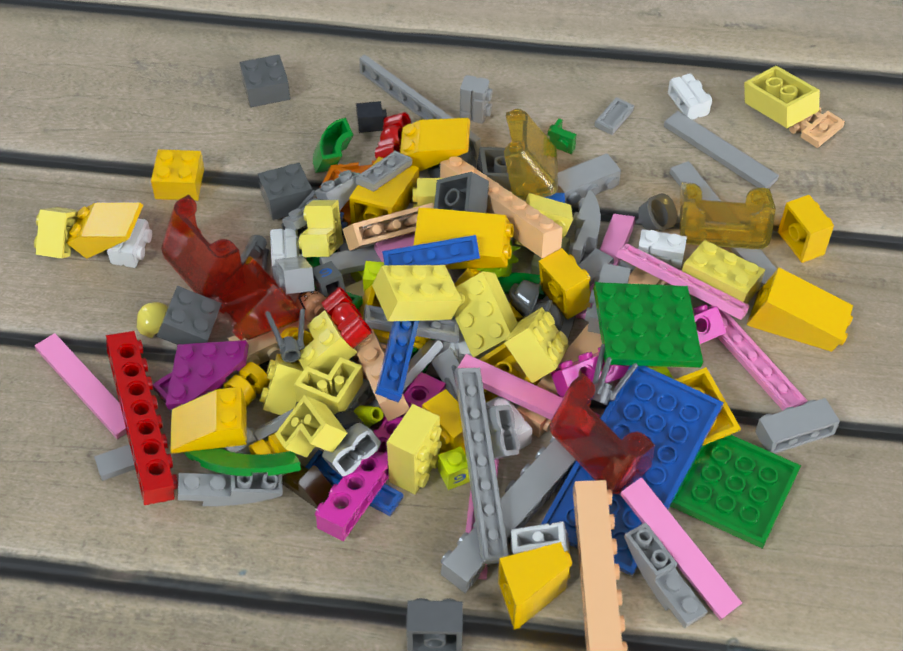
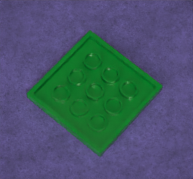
[593,282,703,368]
[670,435,801,549]

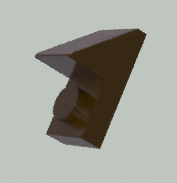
[282,464,332,509]

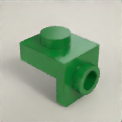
[547,118,577,154]

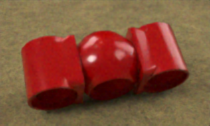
[375,112,412,159]
[321,287,372,349]

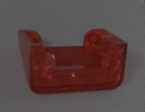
[161,194,245,301]
[211,256,301,341]
[550,373,655,494]

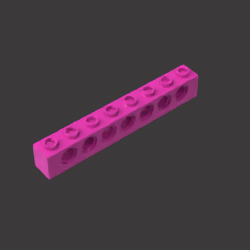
[550,304,726,399]
[315,372,446,542]

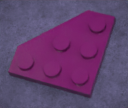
[166,340,249,410]

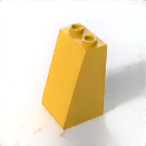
[349,157,419,224]
[413,208,514,269]
[747,267,854,352]

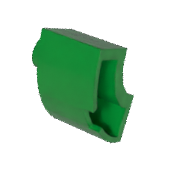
[313,118,354,173]

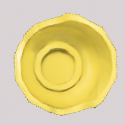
[136,302,168,338]

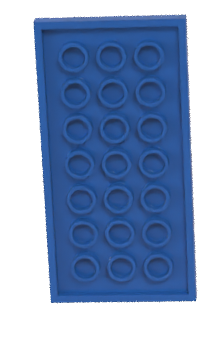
[540,366,724,577]

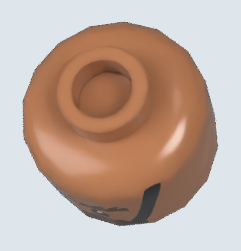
[295,288,327,322]

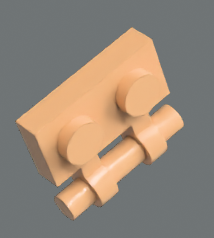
[789,107,845,148]

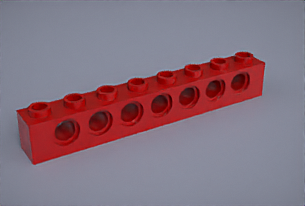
[106,331,178,506]

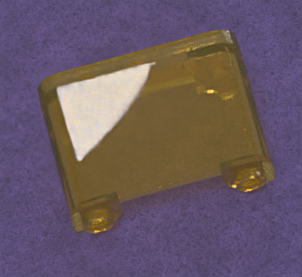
[504,109,558,200]
[680,182,776,249]

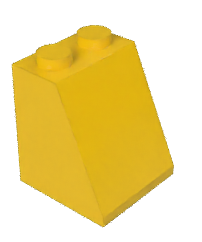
[498,542,572,629]

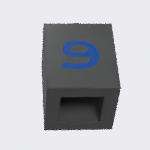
[312,261,346,297]

